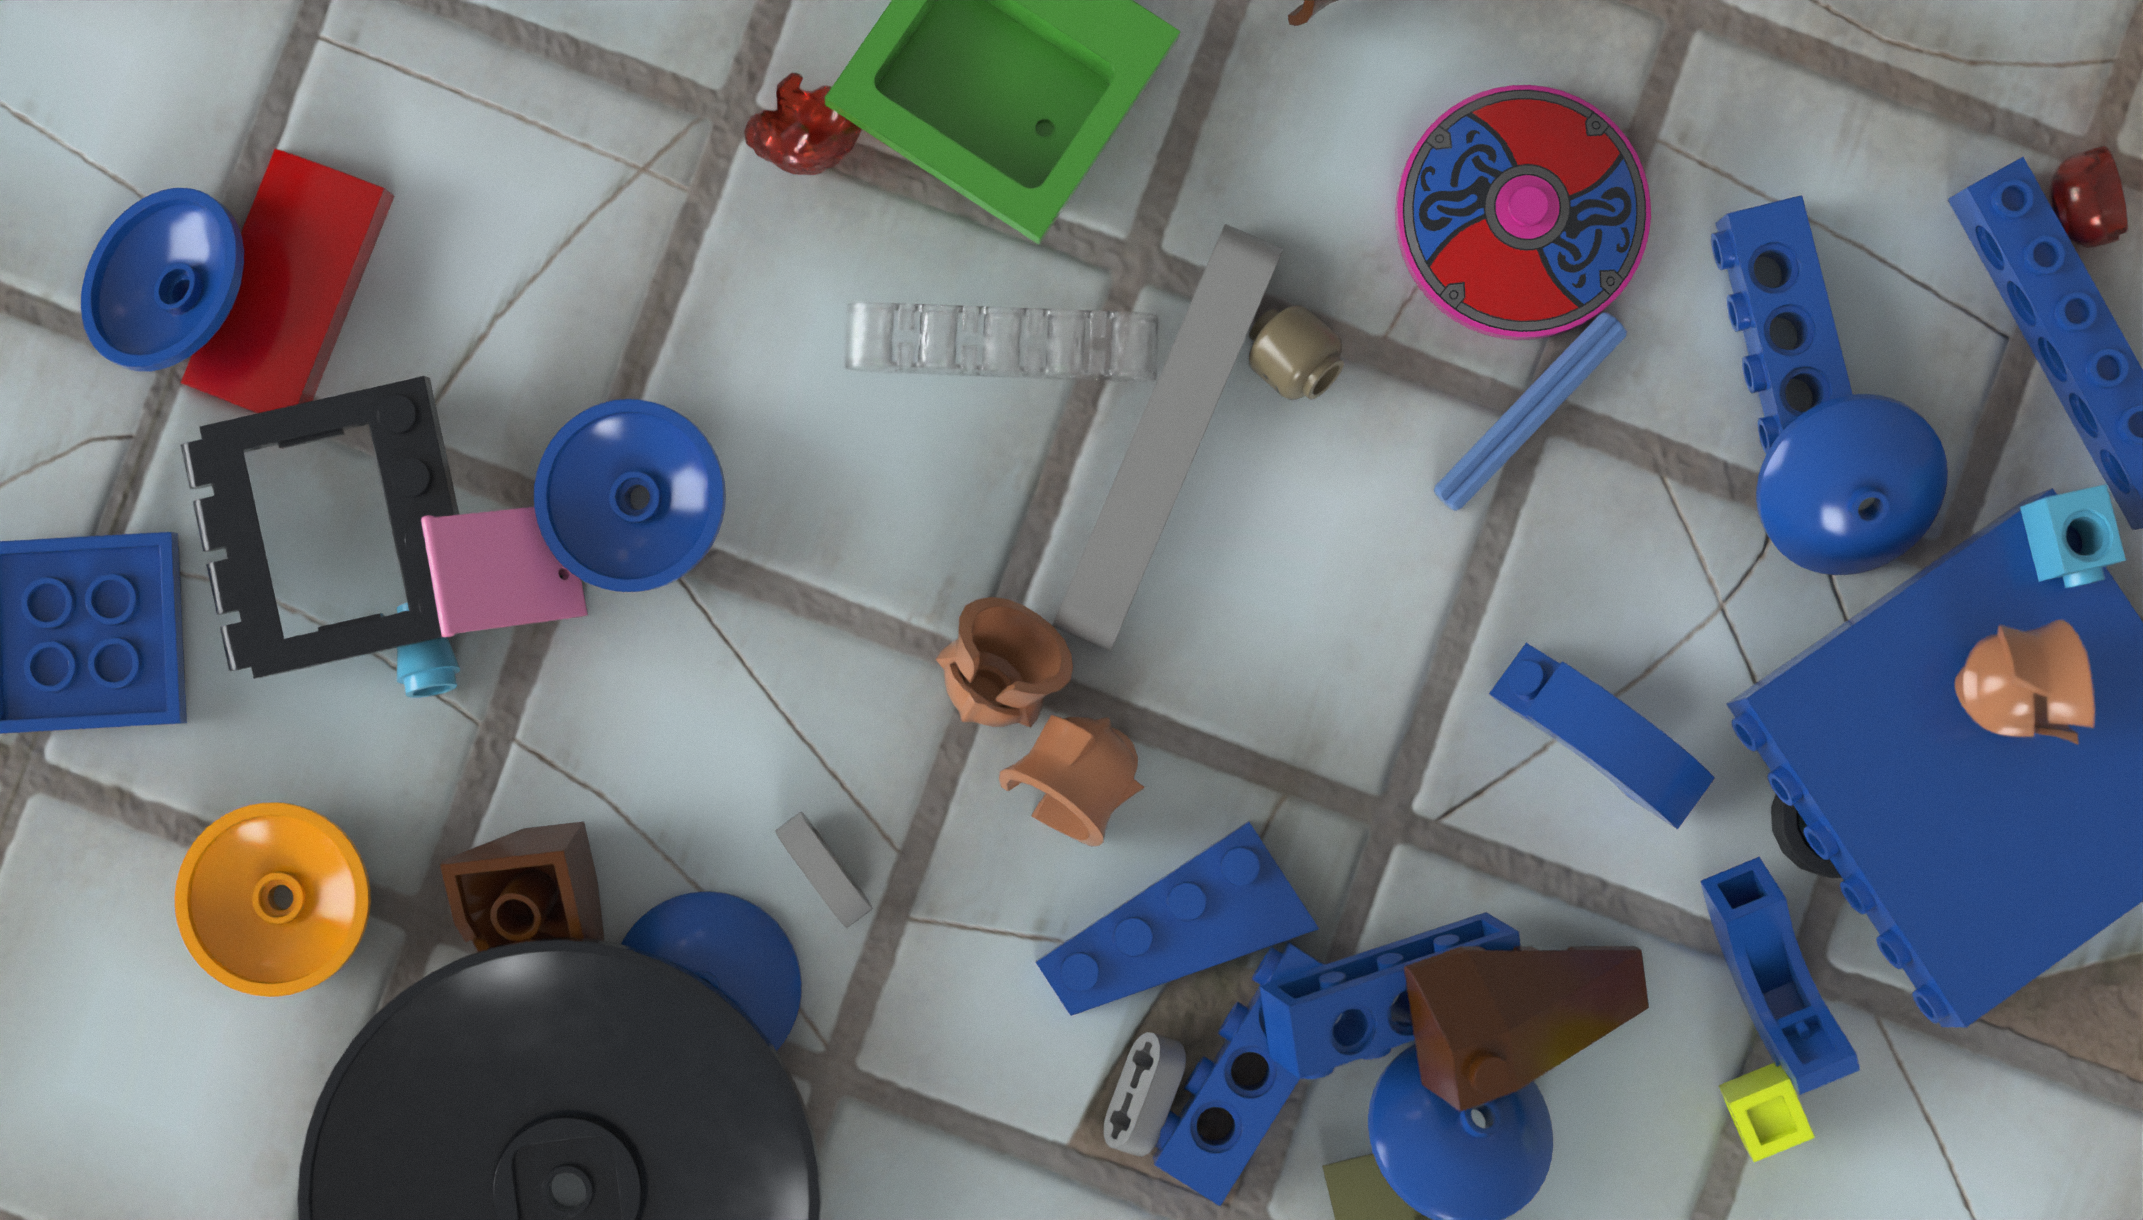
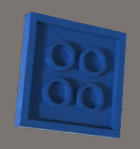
[0,532,187,734]

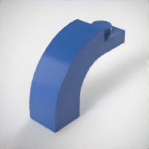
[1489,643,1715,830]
[1700,857,1860,1095]

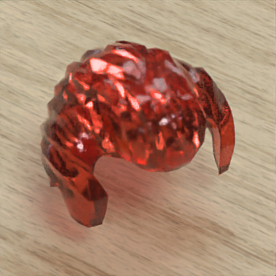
[744,72,862,175]

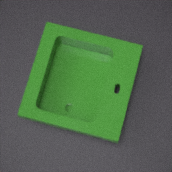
[824,0,1181,245]

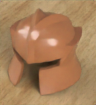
[936,597,1073,728]
[1955,620,2095,745]
[999,715,1145,847]

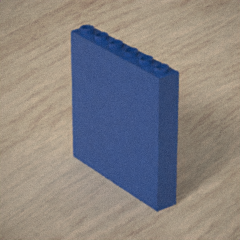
[1726,488,2143,1028]

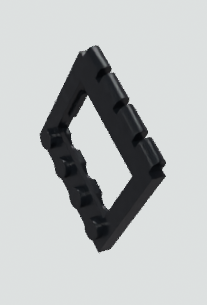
[180,376,467,679]

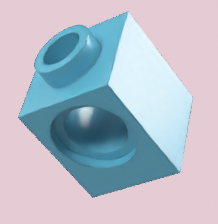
[2020,484,2126,589]

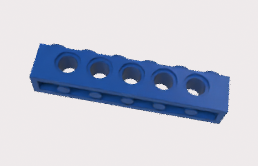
[1947,157,2143,530]

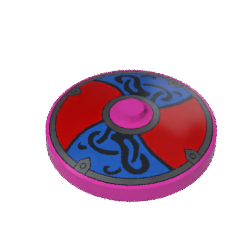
[1395,85,1651,340]

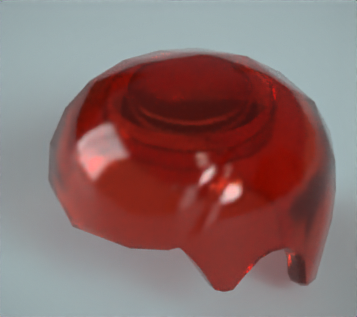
[2048,146,2128,248]

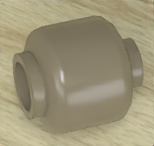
[1249,305,1344,400]

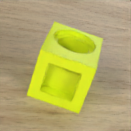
[1718,1063,1815,1162]

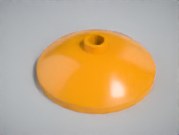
[174,802,371,997]

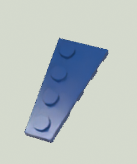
[1036,822,1319,1016]

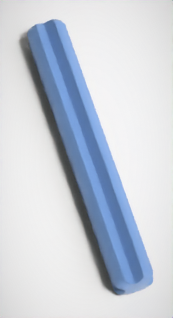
[1434,312,1627,511]

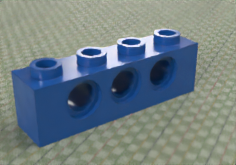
[1711,195,1853,454]
[1259,912,1521,1079]
[1153,941,1339,1206]

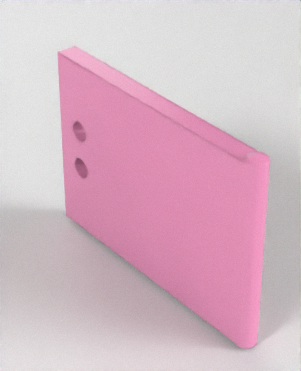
[421,507,588,638]

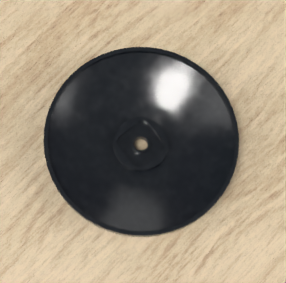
[297,937,822,1220]

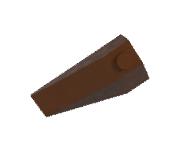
[440,821,605,952]
[1404,946,1649,1112]

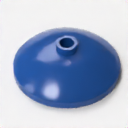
[81,188,244,372]
[1756,394,1948,575]
[534,399,726,592]
[621,891,802,1051]
[1368,1043,1553,1220]

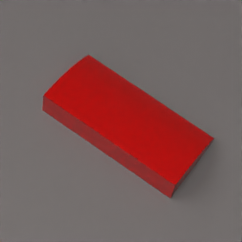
[181,149,395,413]

